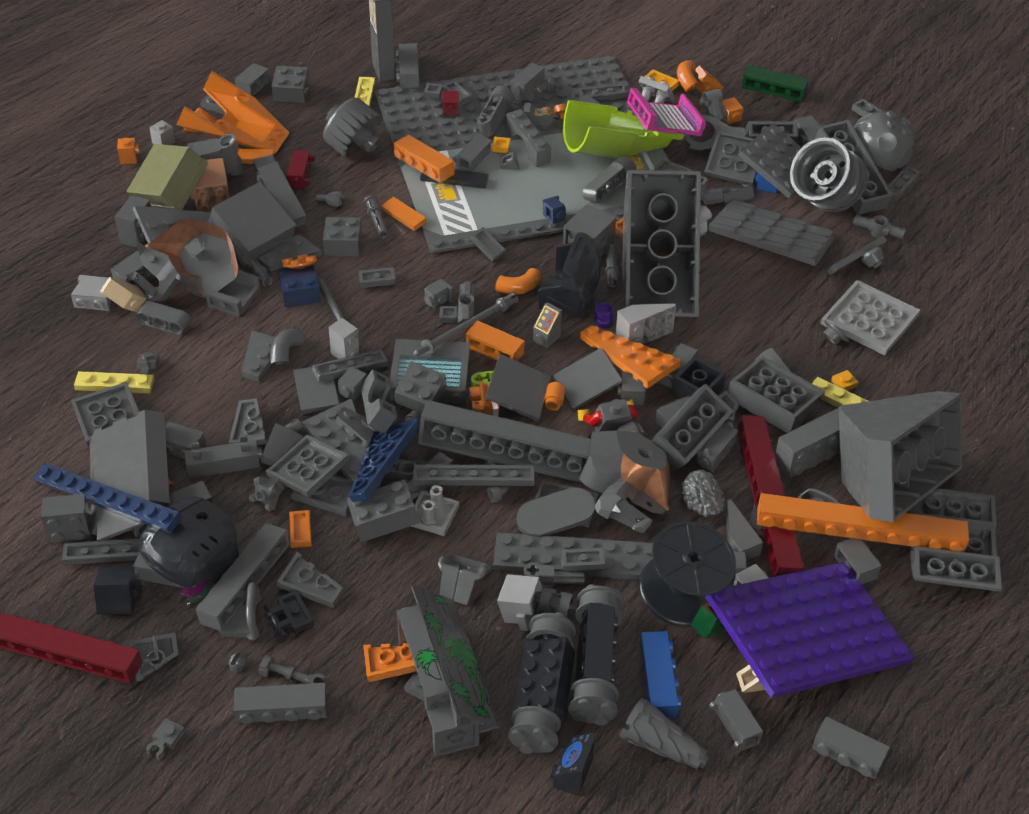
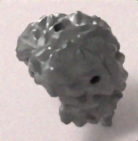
[681,470,725,518]

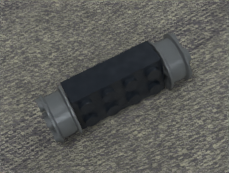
[568,584,624,726]
[508,612,576,754]

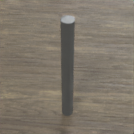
[318,278,345,320]

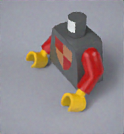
[577,399,638,432]

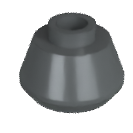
[861,246,884,269]

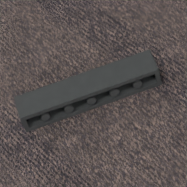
[196,523,290,631]

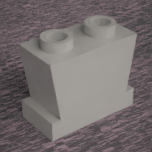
[71,275,111,311]

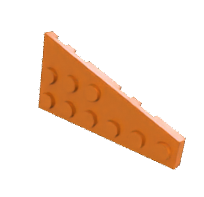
[580,325,681,389]

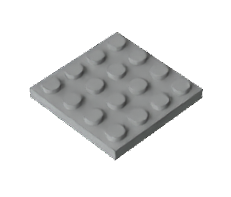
[821,280,920,355]

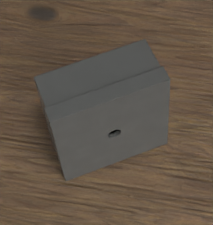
[208,182,296,267]

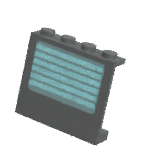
[389,339,470,404]

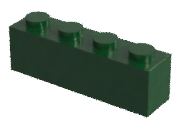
[742,65,809,102]

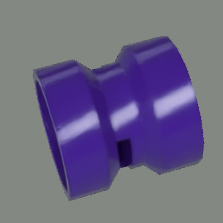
[594,303,613,328]

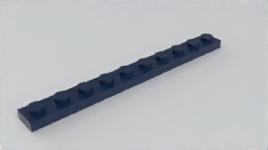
[33,463,183,534]

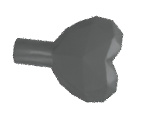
[316,191,345,207]

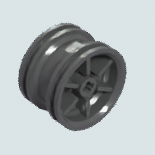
[790,137,868,213]

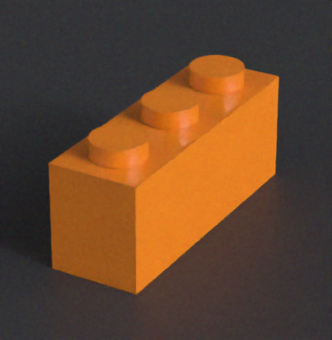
[466,320,525,361]

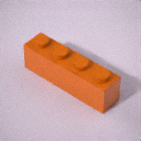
[394,135,455,183]

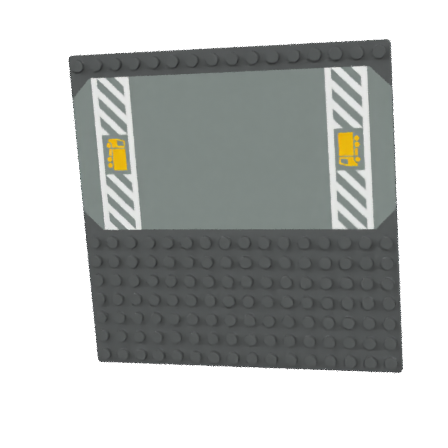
[374,56,669,253]

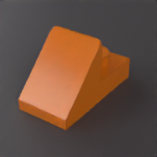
[695,65,724,94]

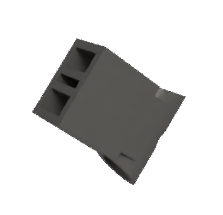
[187,134,244,176]

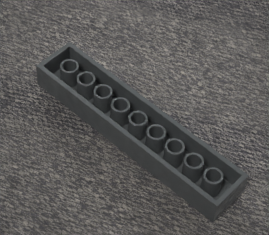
[418,400,591,483]

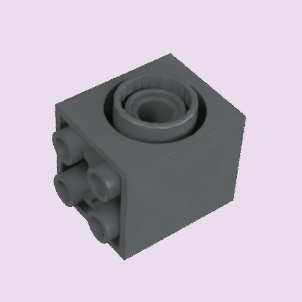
[563,204,616,257]

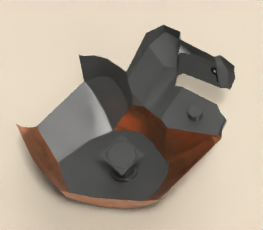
[126,219,238,303]
[579,431,670,533]

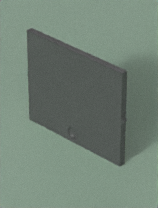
[485,354,551,421]

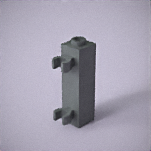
[184,434,262,478]

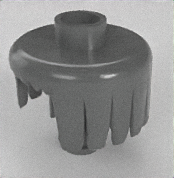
[323,97,381,159]

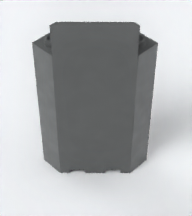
[90,410,170,541]

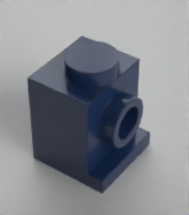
[543,195,566,224]

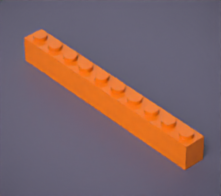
[757,493,969,552]

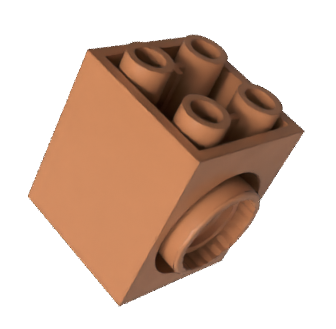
[190,158,229,212]

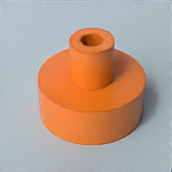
[554,104,567,120]

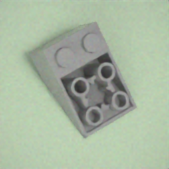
[616,304,676,344]

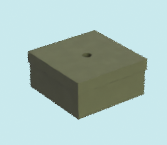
[126,144,209,210]

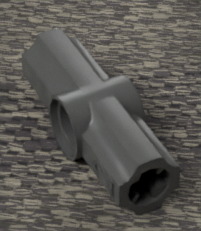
[457,281,475,330]

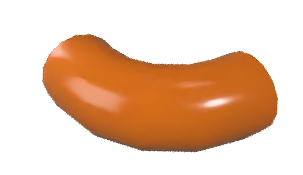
[677,60,699,92]
[495,268,543,295]

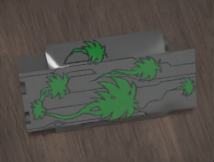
[397,584,501,757]

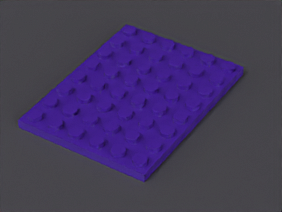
[705,562,915,698]

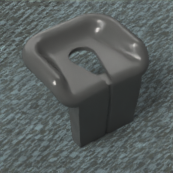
[438,554,491,605]
[220,582,262,641]

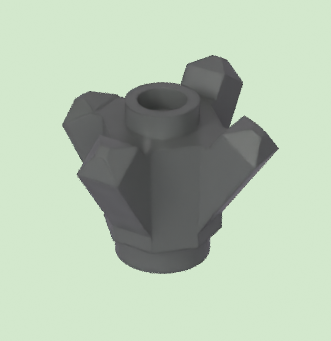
[249,476,284,512]

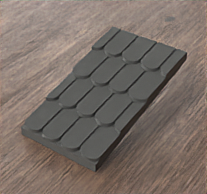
[709,200,836,266]

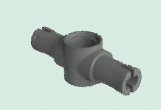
[853,214,906,239]

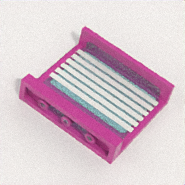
[627,88,706,136]

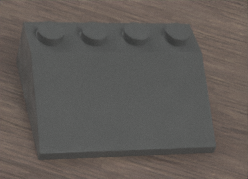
[728,356,825,433]

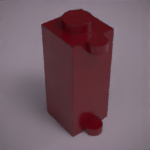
[286,150,315,189]

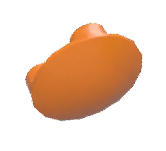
[282,254,317,269]

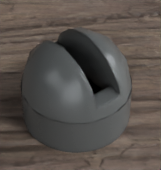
[229,653,247,673]

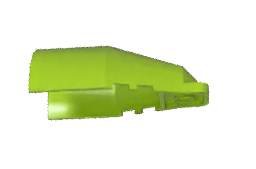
[563,100,685,159]

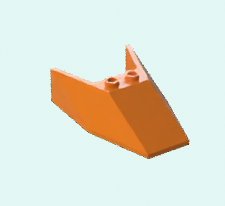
[176,71,289,154]

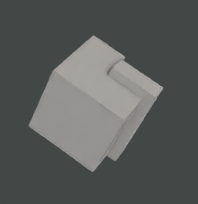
[497,574,542,631]

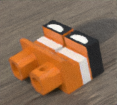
[469,381,507,418]

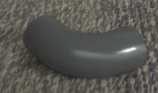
[270,328,304,365]

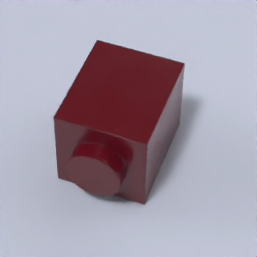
[442,91,459,116]

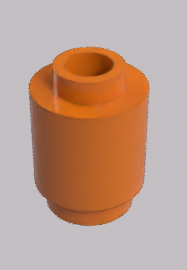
[544,382,566,411]

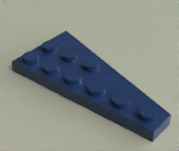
[349,418,420,502]

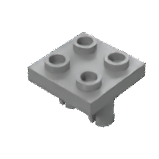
[638,76,675,112]
[411,485,459,536]

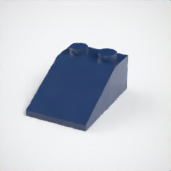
[278,264,321,308]

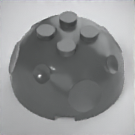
[853,110,915,171]

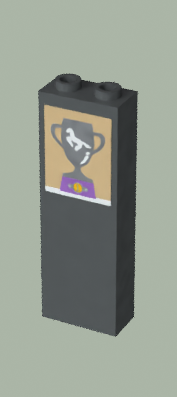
[369,0,395,82]

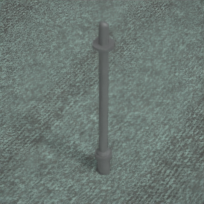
[413,293,518,357]

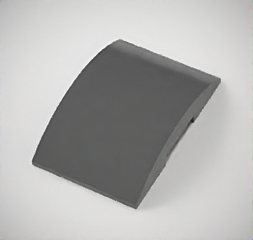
[910,489,1002,592]

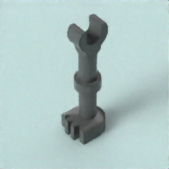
[258,655,325,684]

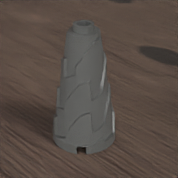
[619,698,709,769]

